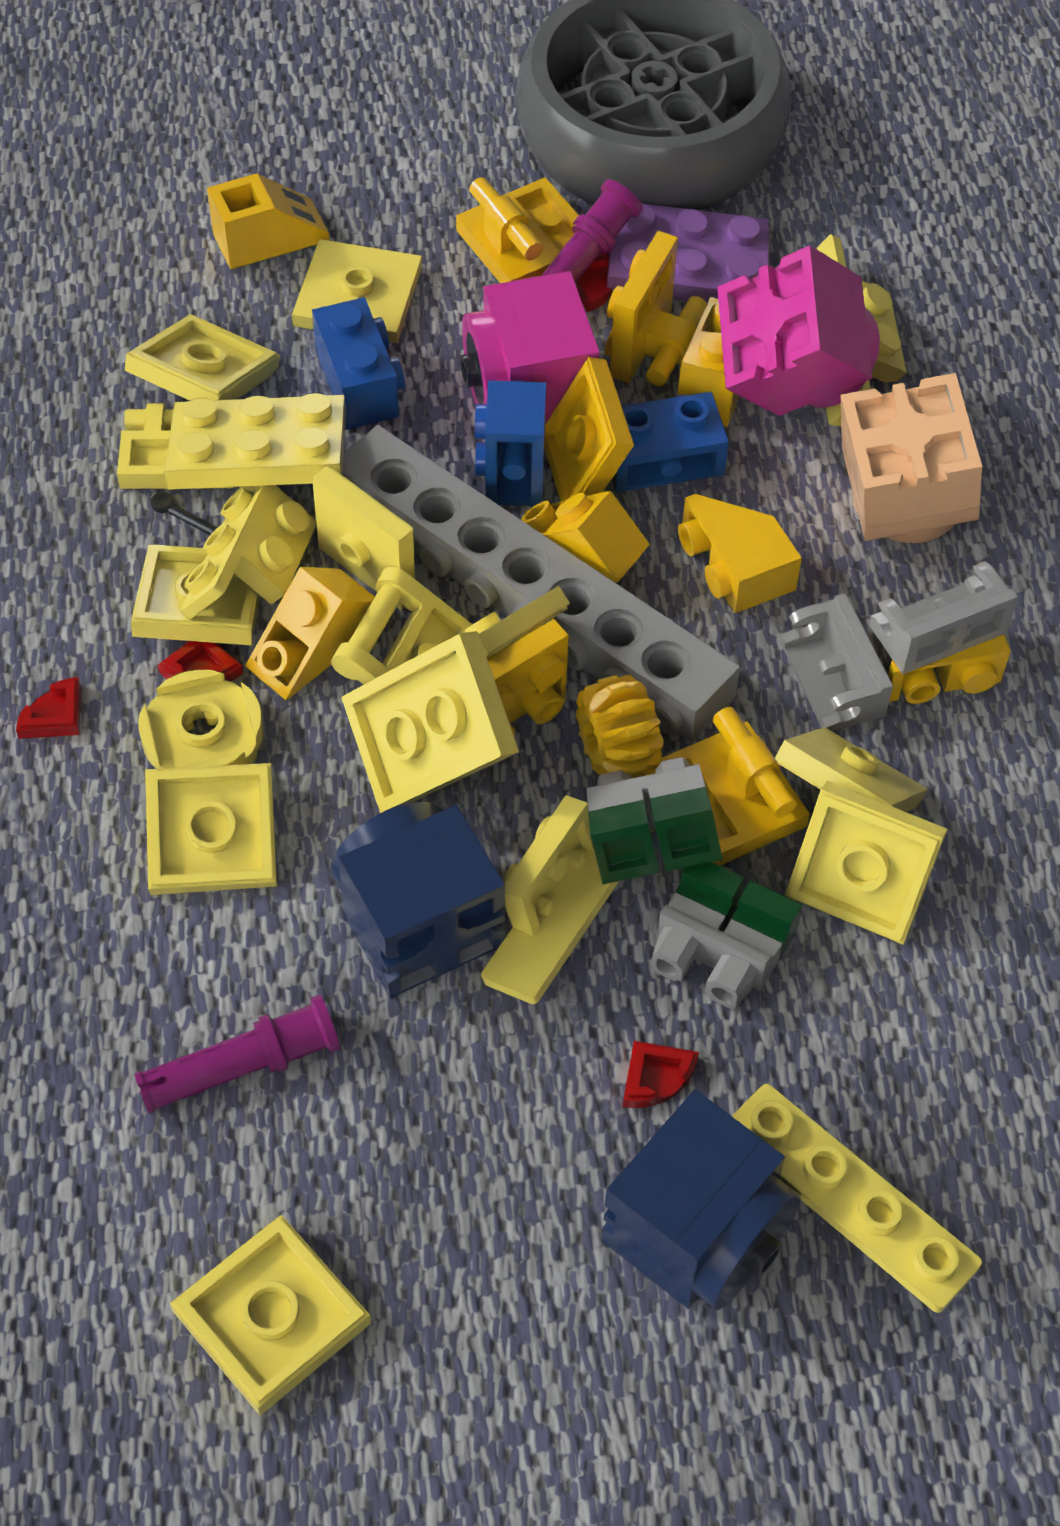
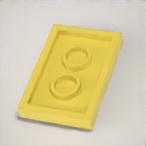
[164,393,346,490]
[341,631,519,813]

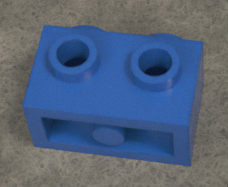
[312,297,405,430]
[475,380,546,506]
[612,392,729,493]

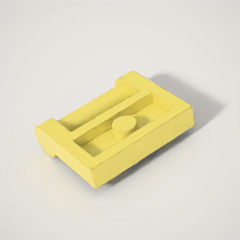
[331,567,473,685]

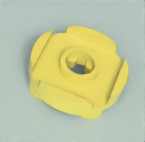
[138,670,263,769]

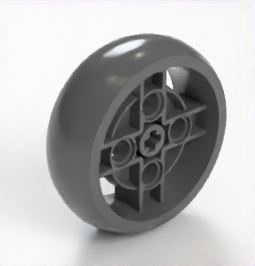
[515,0,791,210]

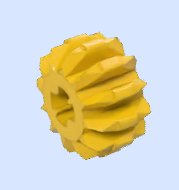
[575,674,664,779]

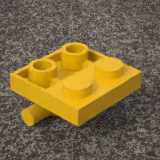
[456,177,600,283]
[605,231,707,386]
[487,619,569,736]
[639,707,810,866]

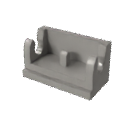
[869,561,1018,674]
[779,593,893,731]

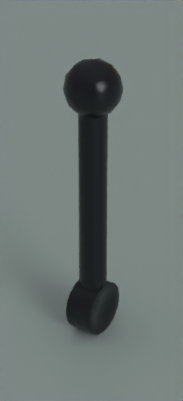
[151,492,218,536]

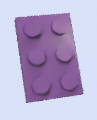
[607,203,769,303]

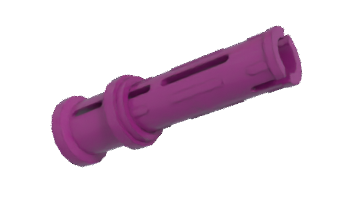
[542,179,643,284]
[134,994,341,1114]

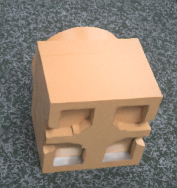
[841,373,982,543]

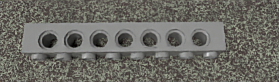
[342,425,740,743]

